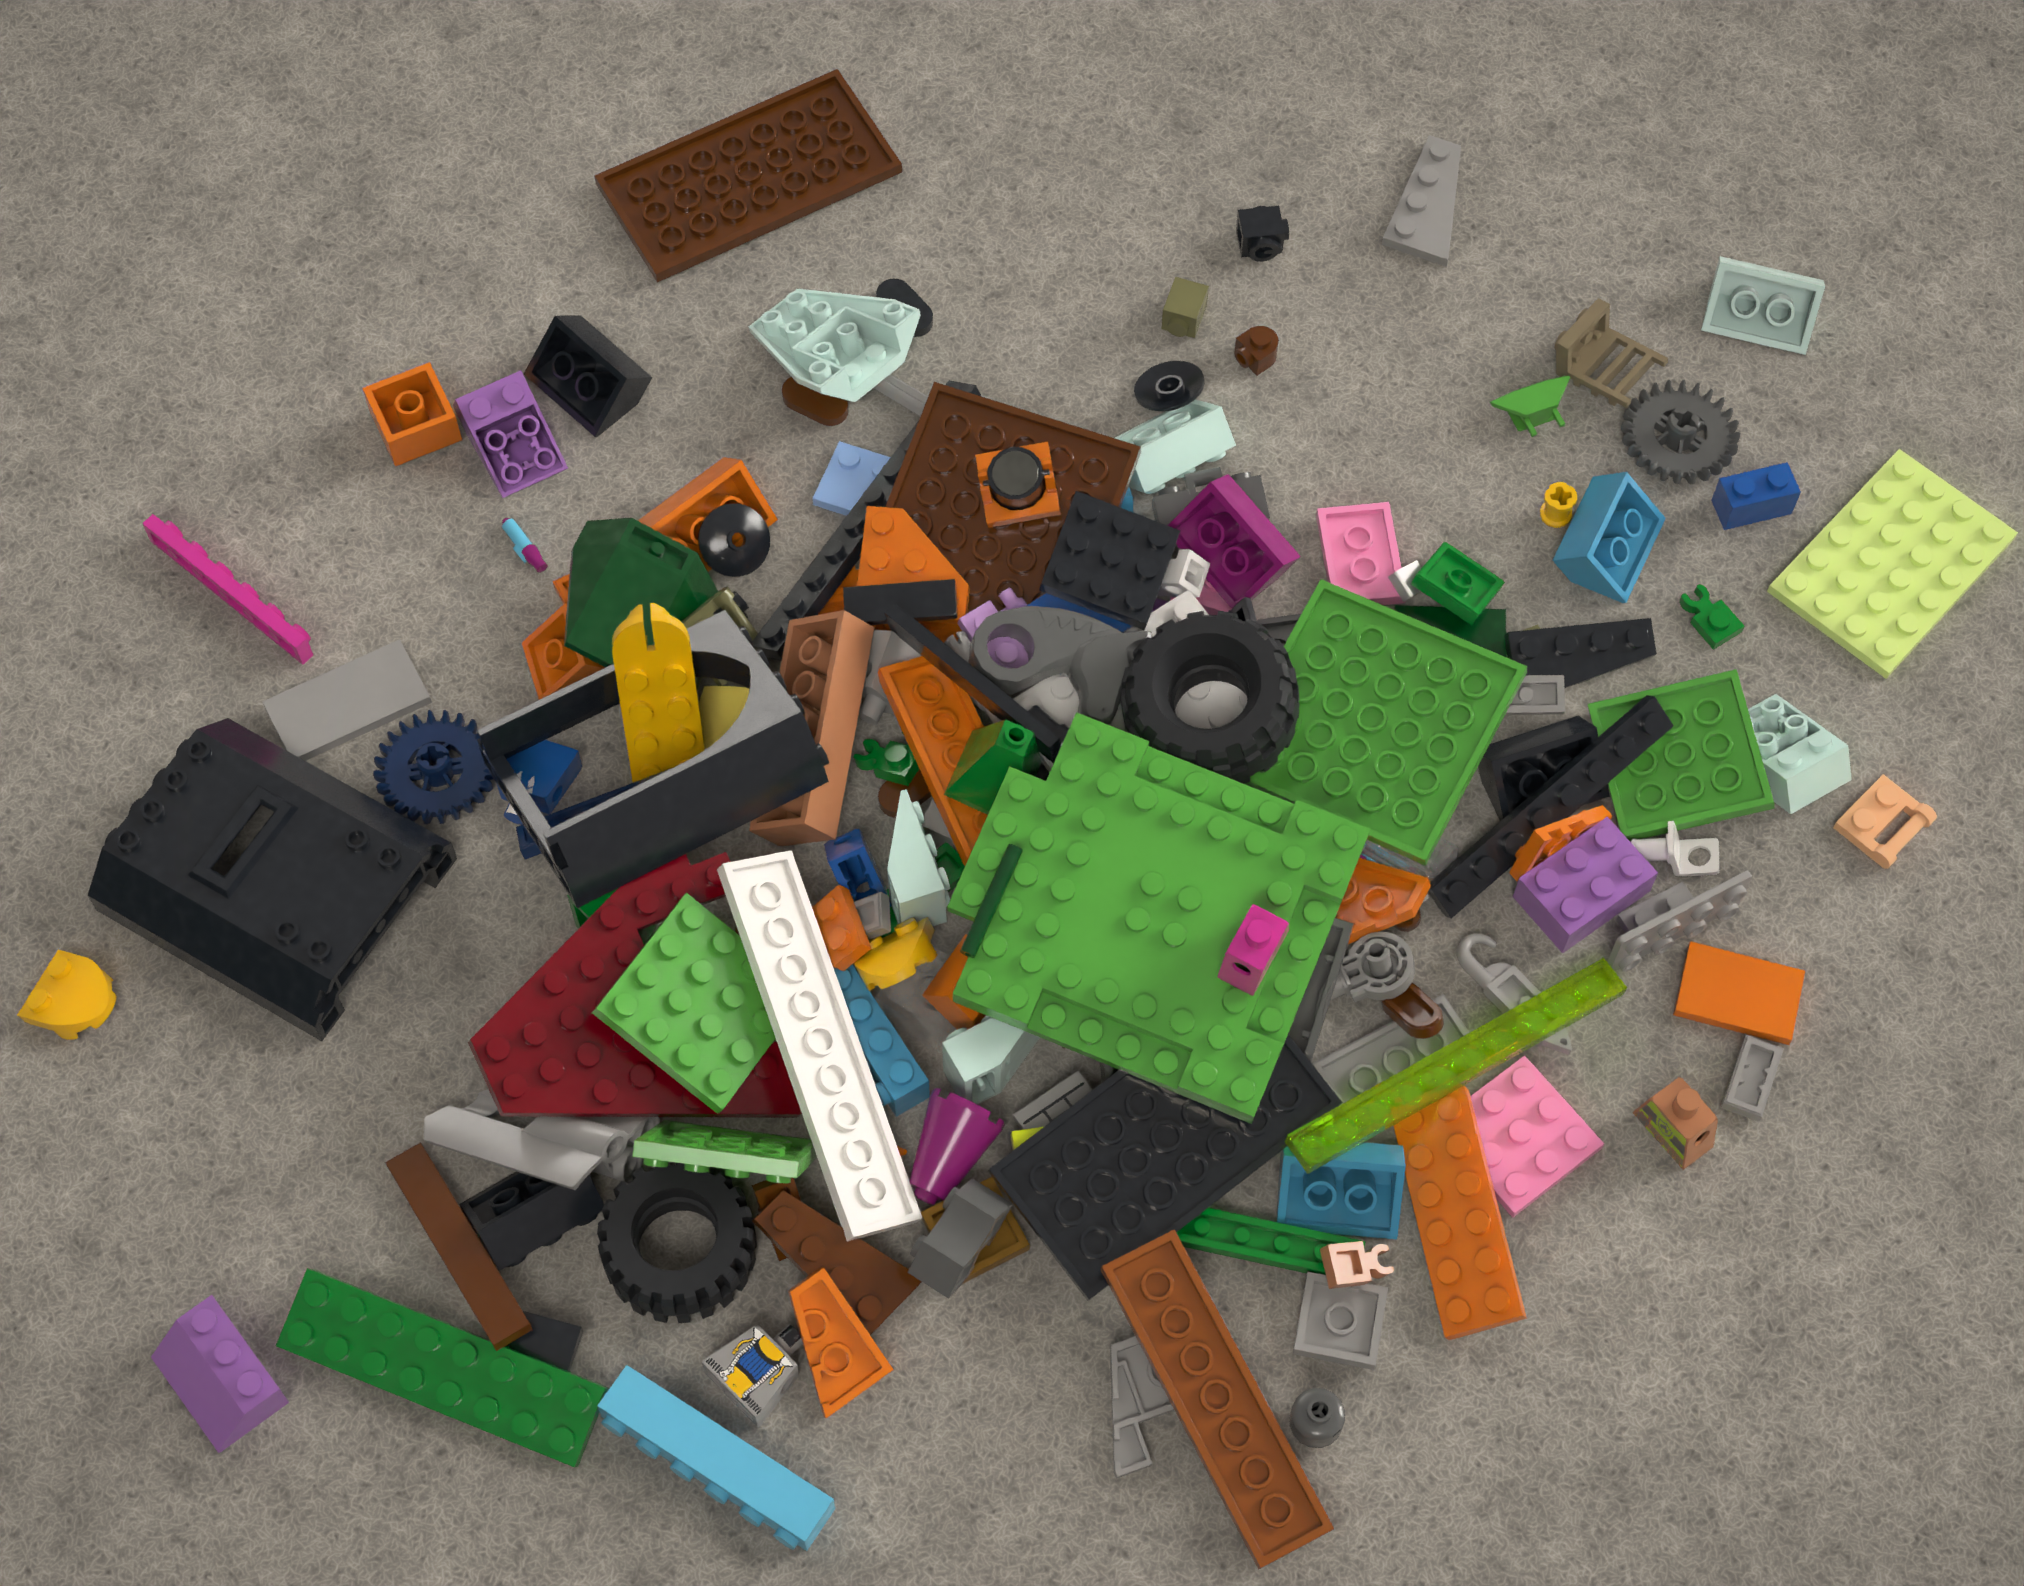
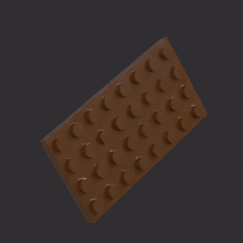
[594,69,902,283]

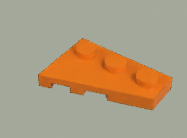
[1509,805,1612,882]
[788,1267,894,1418]

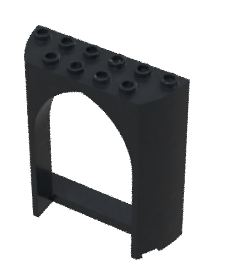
[476,610,829,908]

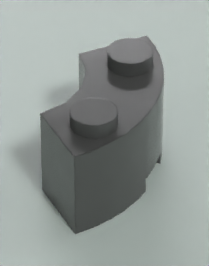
[908,1178,1012,1299]

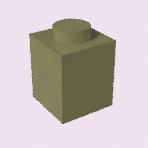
[1161,277,1209,338]

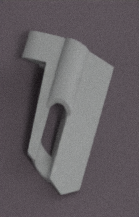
[424,1089,660,1190]

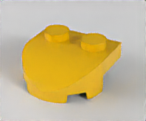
[854,917,937,991]
[17,949,117,1040]

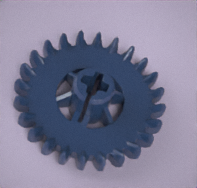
[373,710,494,825]

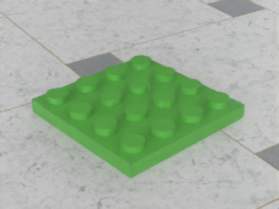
[1588,669,1775,841]
[592,892,775,1114]
[632,1120,817,1183]

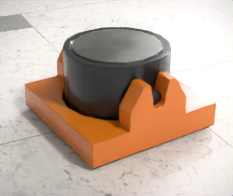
[975,442,1061,528]

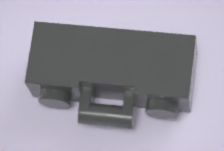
[1152,467,1270,525]

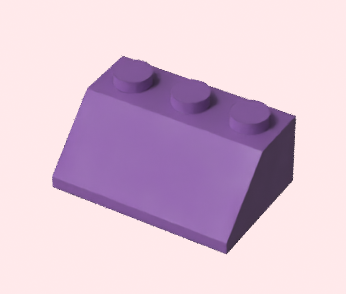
[151,1295,289,1453]

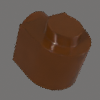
[1234,326,1279,376]

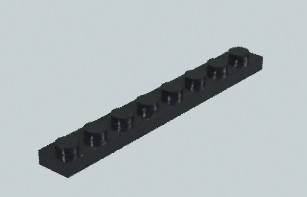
[1428,695,1674,919]

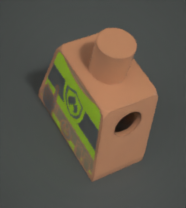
[1633,1077,1718,1170]

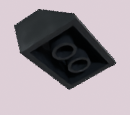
[524,315,653,437]
[1478,716,1610,821]
[459,1171,604,1271]

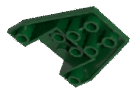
[564,518,718,668]

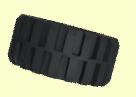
[597,1163,757,1324]

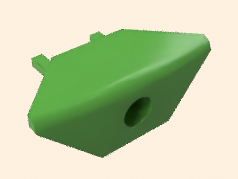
[1490,375,1570,437]

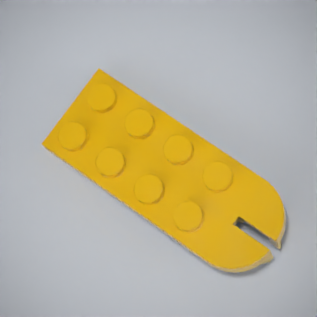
[612,603,705,783]

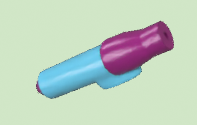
[502,518,547,573]

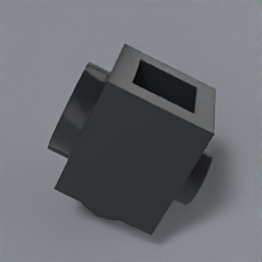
[1236,205,1289,262]

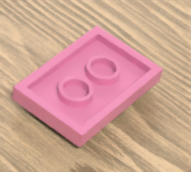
[1316,502,1406,605]

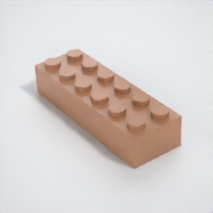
[749,610,874,846]

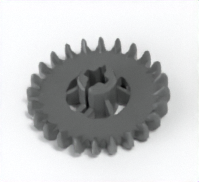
[1621,380,1740,484]

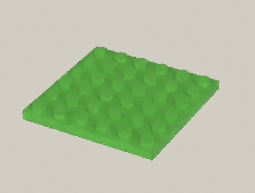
[1245,579,1527,866]

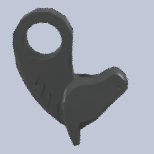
[968,606,1153,725]

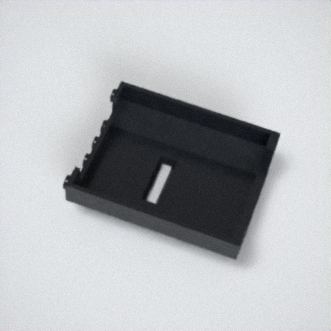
[87,718,457,1041]

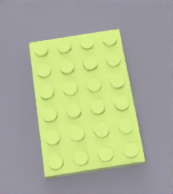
[1767,449,2018,679]

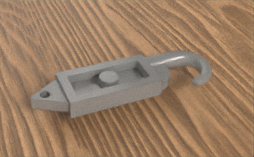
[1457,934,1572,1055]

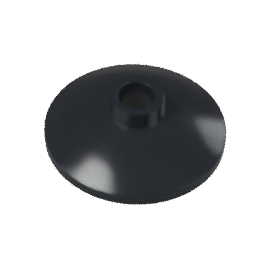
[1134,361,1205,411]
[698,504,770,577]

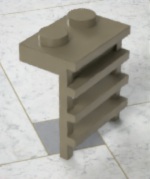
[1554,298,1668,408]

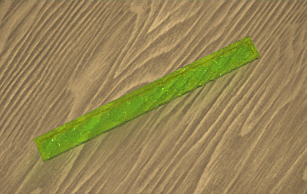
[1285,958,1627,1174]

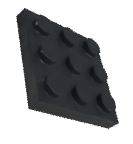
[1039,491,1180,630]

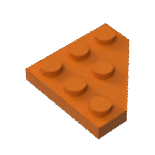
[857,506,970,624]
[1335,858,1431,944]

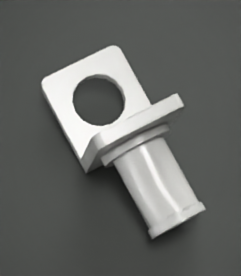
[1631,821,1719,877]

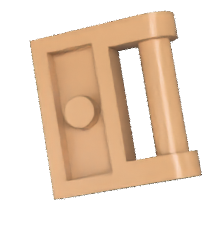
[1833,774,1937,869]

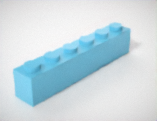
[597,1365,835,1551]

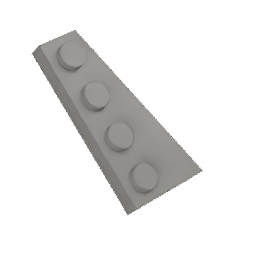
[1382,135,1461,267]

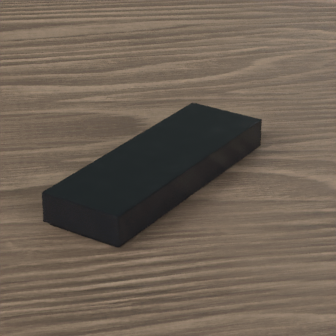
[843,579,958,625]

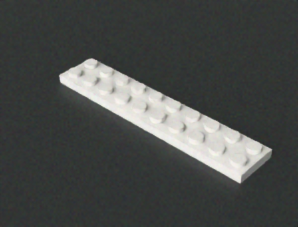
[717,850,923,1242]

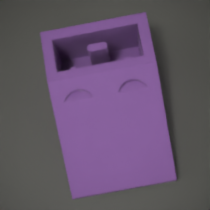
[453,370,568,498]

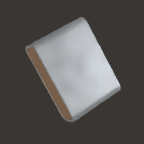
[1388,560,1421,602]

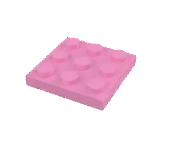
[1470,1055,1604,1218]

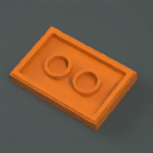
[1673,941,1805,1045]

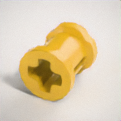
[1540,482,1577,528]

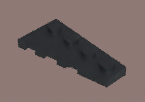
[1504,618,1657,689]

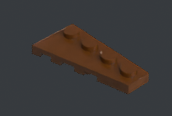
[752,1190,922,1335]

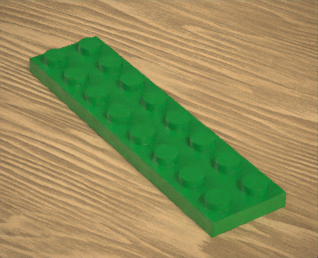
[276,1268,609,1467]

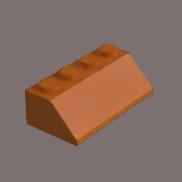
[638,457,778,572]

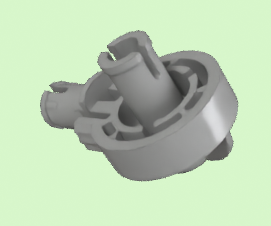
[1331,932,1415,1003]

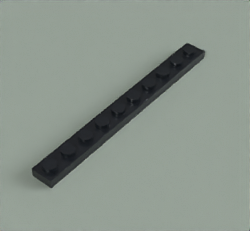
[752,380,981,661]

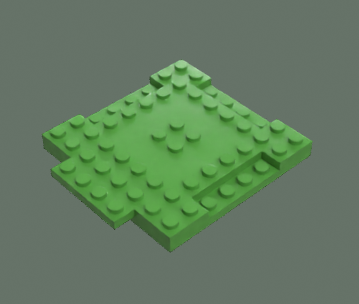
[947,712,1371,1124]

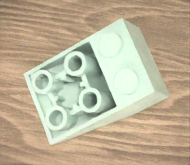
[1748,694,1852,814]
[887,789,950,926]
[942,1015,1040,1104]

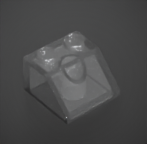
[875,945,957,1056]

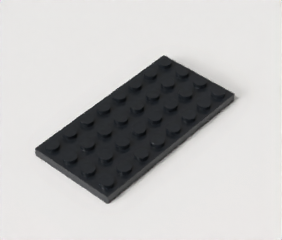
[988,1034,1343,1301]

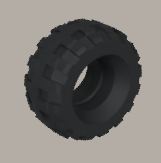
[1121,611,1300,784]

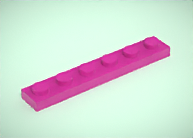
[142,514,313,665]

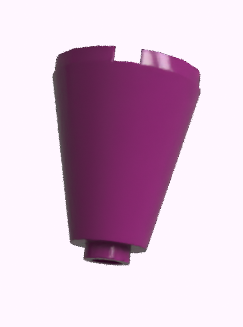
[910,1088,1005,1206]

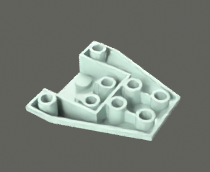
[748,289,921,402]

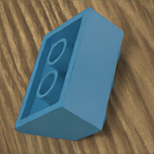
[1552,472,1666,603]
[1276,1137,1406,1239]

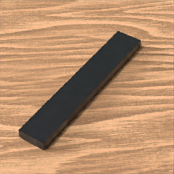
[884,604,1061,764]

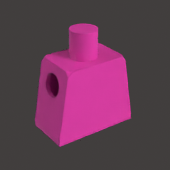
[1217,904,1289,996]

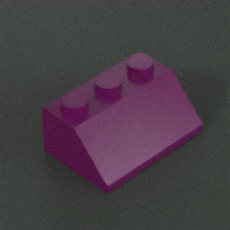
[1167,474,1301,608]

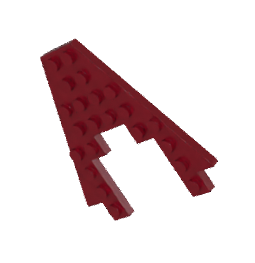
[468,852,802,1118]

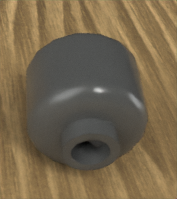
[1289,1388,1345,1448]

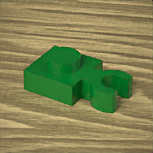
[1679,584,1745,650]
[853,739,919,786]

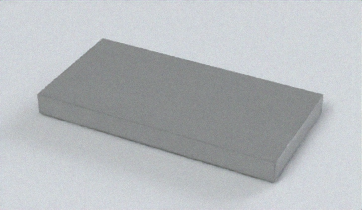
[262,639,432,761]
[1312,994,1486,1134]

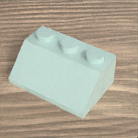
[1701,256,1825,355]
[1115,399,1236,494]

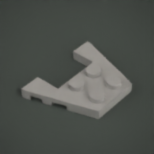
[1110,1336,1175,1479]

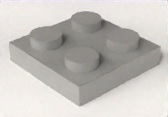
[1293,1272,1388,1370]

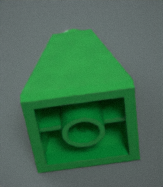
[944,719,1042,815]

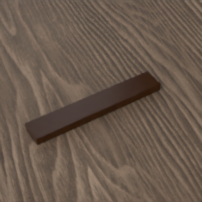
[385,1142,533,1351]

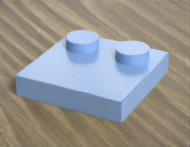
[812,441,891,516]

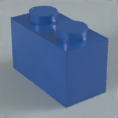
[1711,462,1801,530]

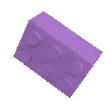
[1513,817,1658,953]

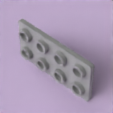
[1605,870,1753,974]

